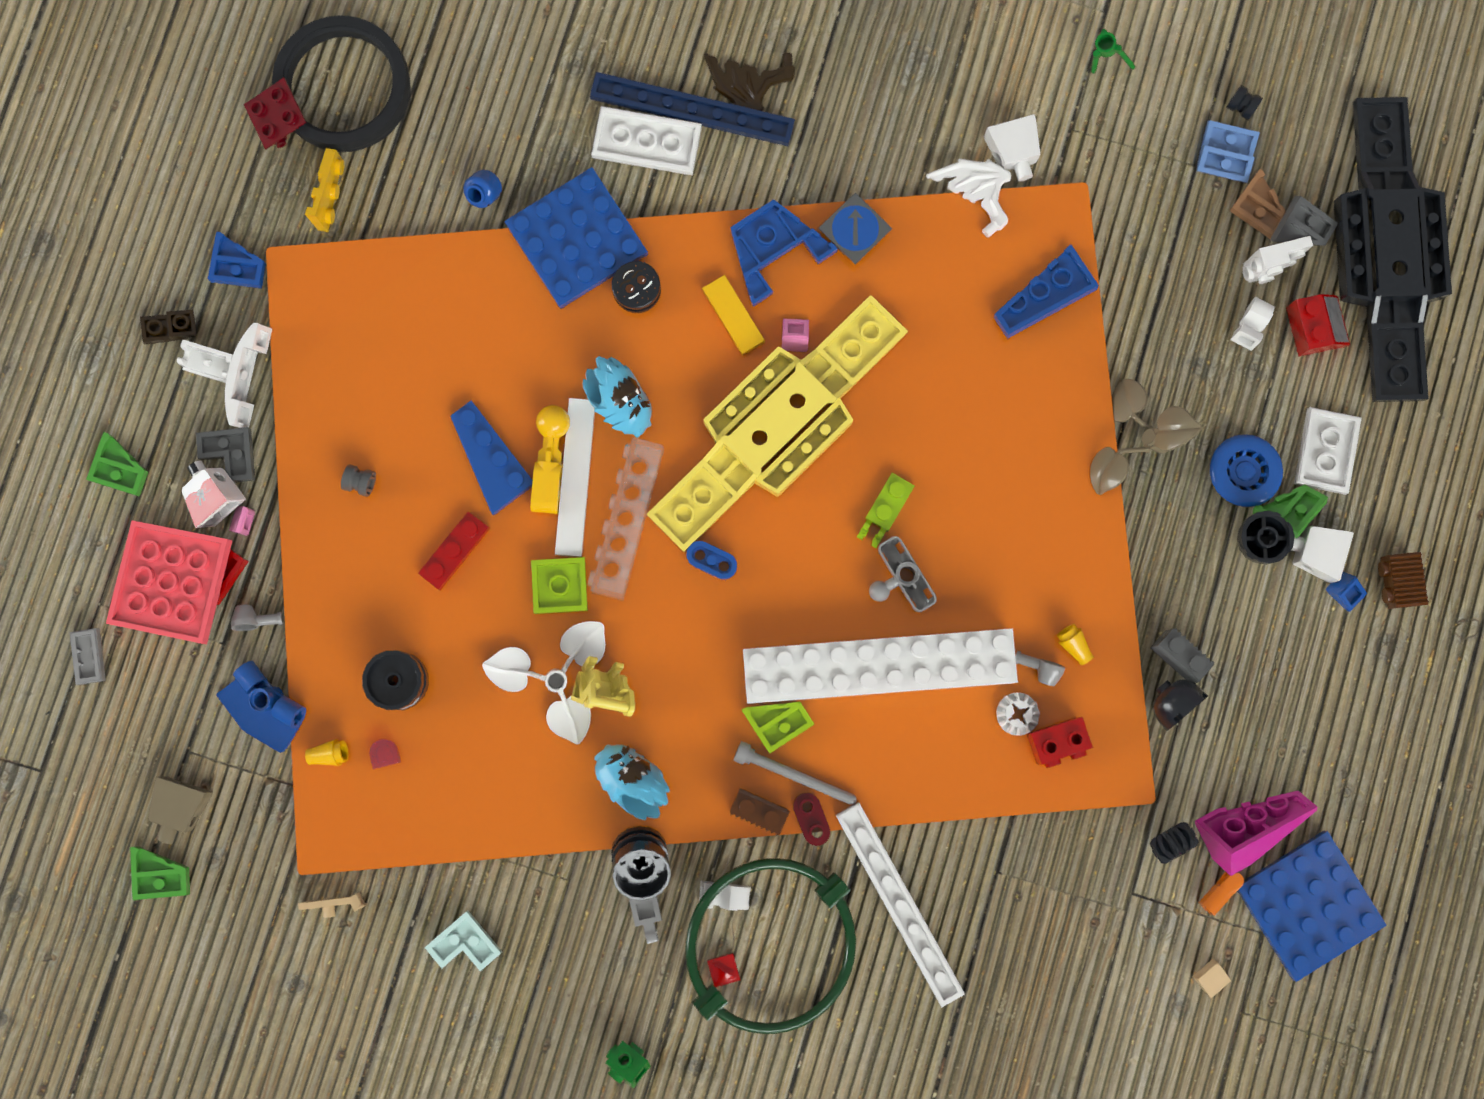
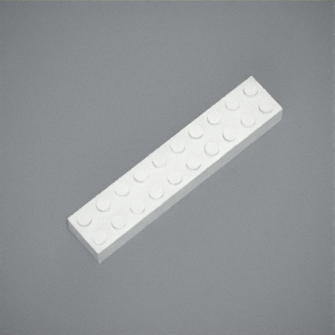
[743,629,1018,704]

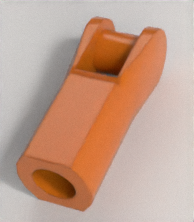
[1198,872,1244,916]

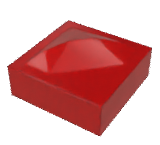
[707,953,740,987]

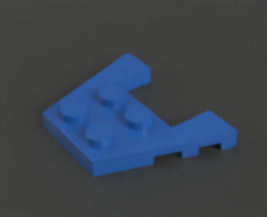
[730,199,838,307]

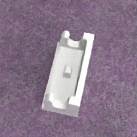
[177,340,233,383]

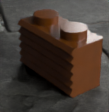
[1378,552,1429,609]
[730,788,790,836]

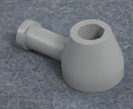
[231,605,283,631]
[1015,651,1066,686]

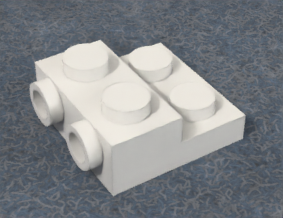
[1243,236,1313,284]

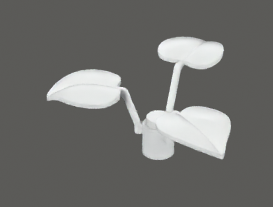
[482,621,606,744]

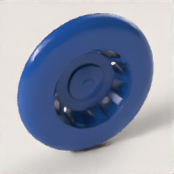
[1210,435,1283,507]

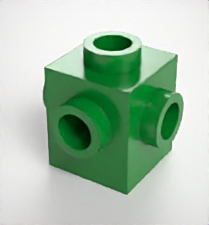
[605,1040,651,1089]

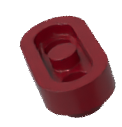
[793,793,830,846]

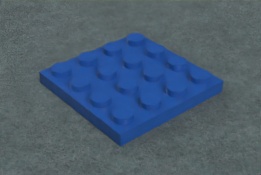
[504,167,648,309]
[1237,831,1387,982]

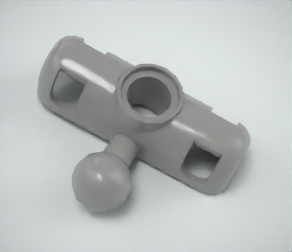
[869,536,937,613]

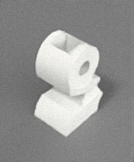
[1230,297,1275,351]
[699,880,751,911]

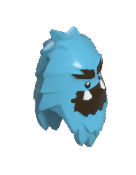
[582,356,652,438]
[594,744,670,820]

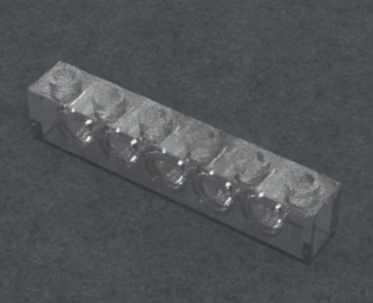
[588,437,664,601]

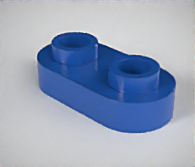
[686,541,737,580]

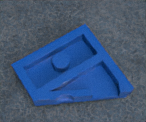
[208,232,266,289]

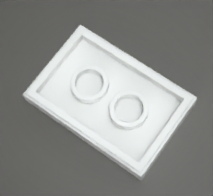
[1294,407,1361,495]

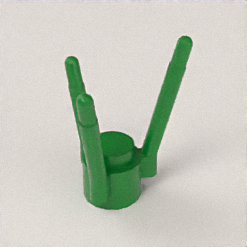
[1091,29,1136,74]

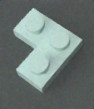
[425,911,502,971]

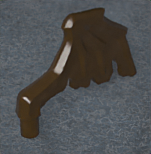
[704,53,795,111]

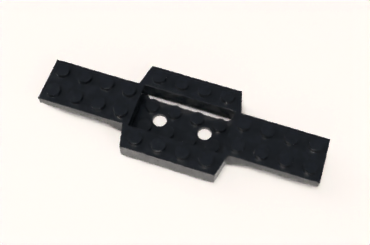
[1334,97,1452,402]

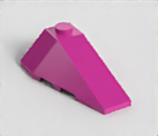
[1195,791,1317,876]

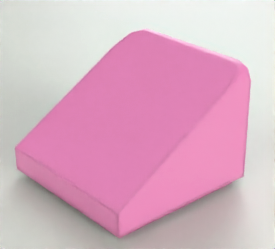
[782,319,809,352]
[229,506,255,536]

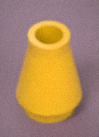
[1057,624,1094,665]
[305,739,349,766]

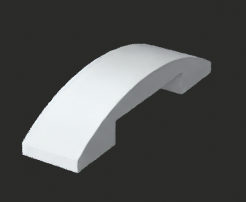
[225,323,272,428]

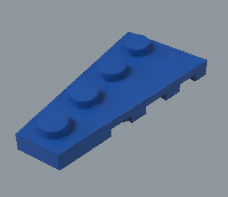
[994,244,1099,339]
[450,400,533,516]

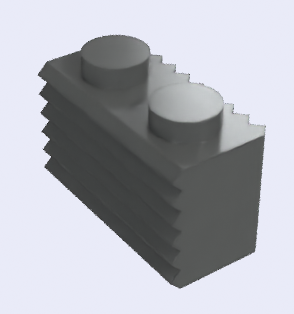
[1150,628,1214,683]

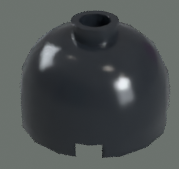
[1237,510,1295,565]
[1153,679,1208,731]

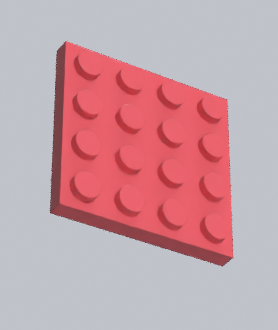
[106,520,232,645]

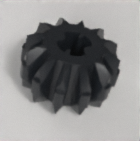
[1149,822,1199,864]

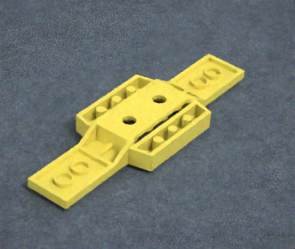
[647,295,908,552]

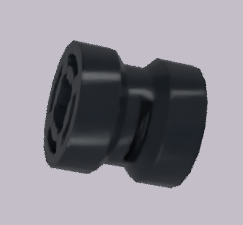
[1226,85,1263,121]

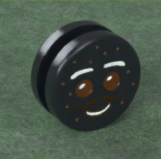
[612,261,661,313]

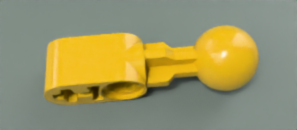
[531,405,570,514]

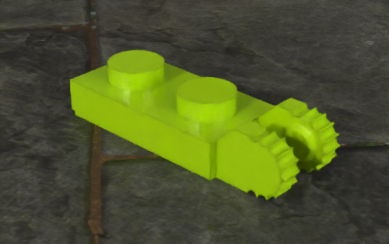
[857,473,915,548]

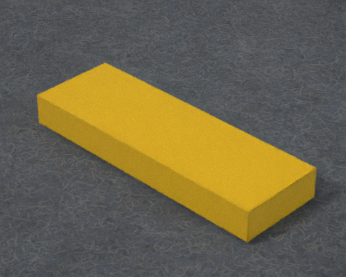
[702,275,765,356]

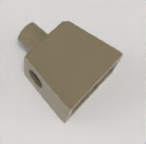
[148,776,213,844]

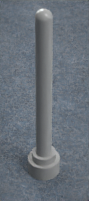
[733,741,857,805]

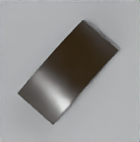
[140,309,197,345]

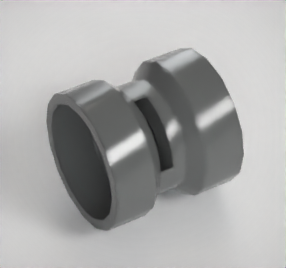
[341,464,376,497]

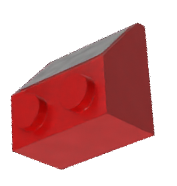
[1286,294,1350,357]

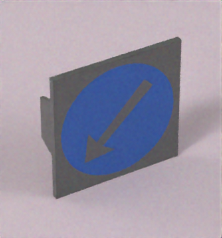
[819,192,892,265]

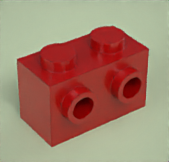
[1027,717,1093,768]

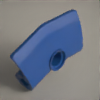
[216,661,306,753]

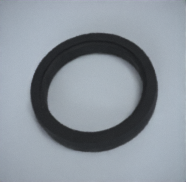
[272,15,411,152]

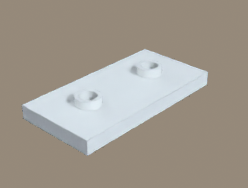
[591,106,702,176]

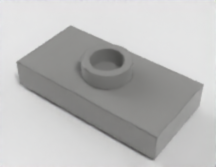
[69,628,106,685]

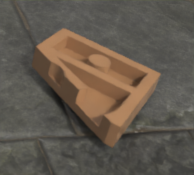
[1229,169,1286,239]

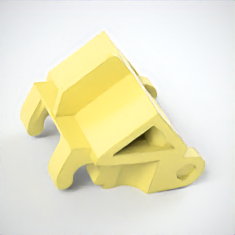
[571,656,635,716]

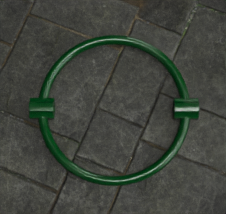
[685,858,856,1034]

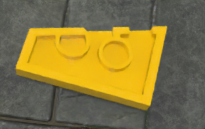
[305,148,344,232]

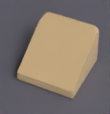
[1192,959,1231,998]

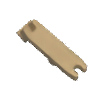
[298,892,368,918]

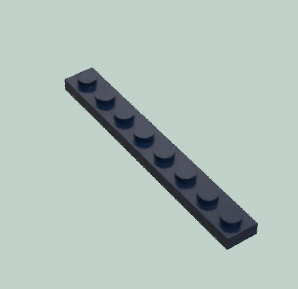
[590,72,795,147]

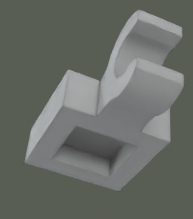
[630,896,662,944]

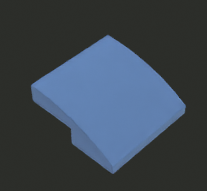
[1196,120,1260,183]

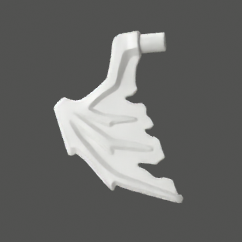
[926,159,1011,238]

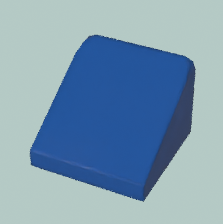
[1326,572,1367,612]

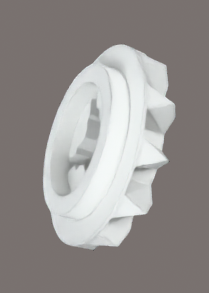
[996,692,1040,736]

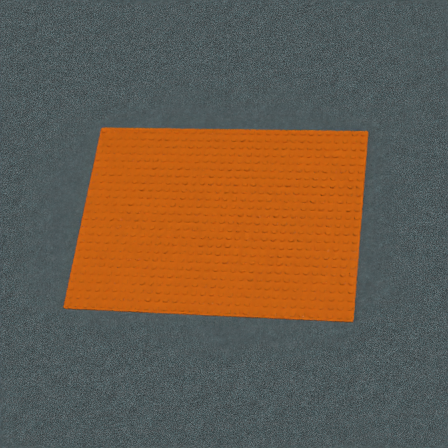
[266,182,1156,875]

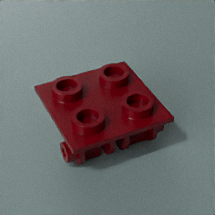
[244,77,307,149]

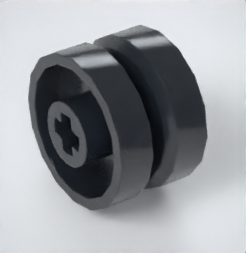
[362,650,429,710]

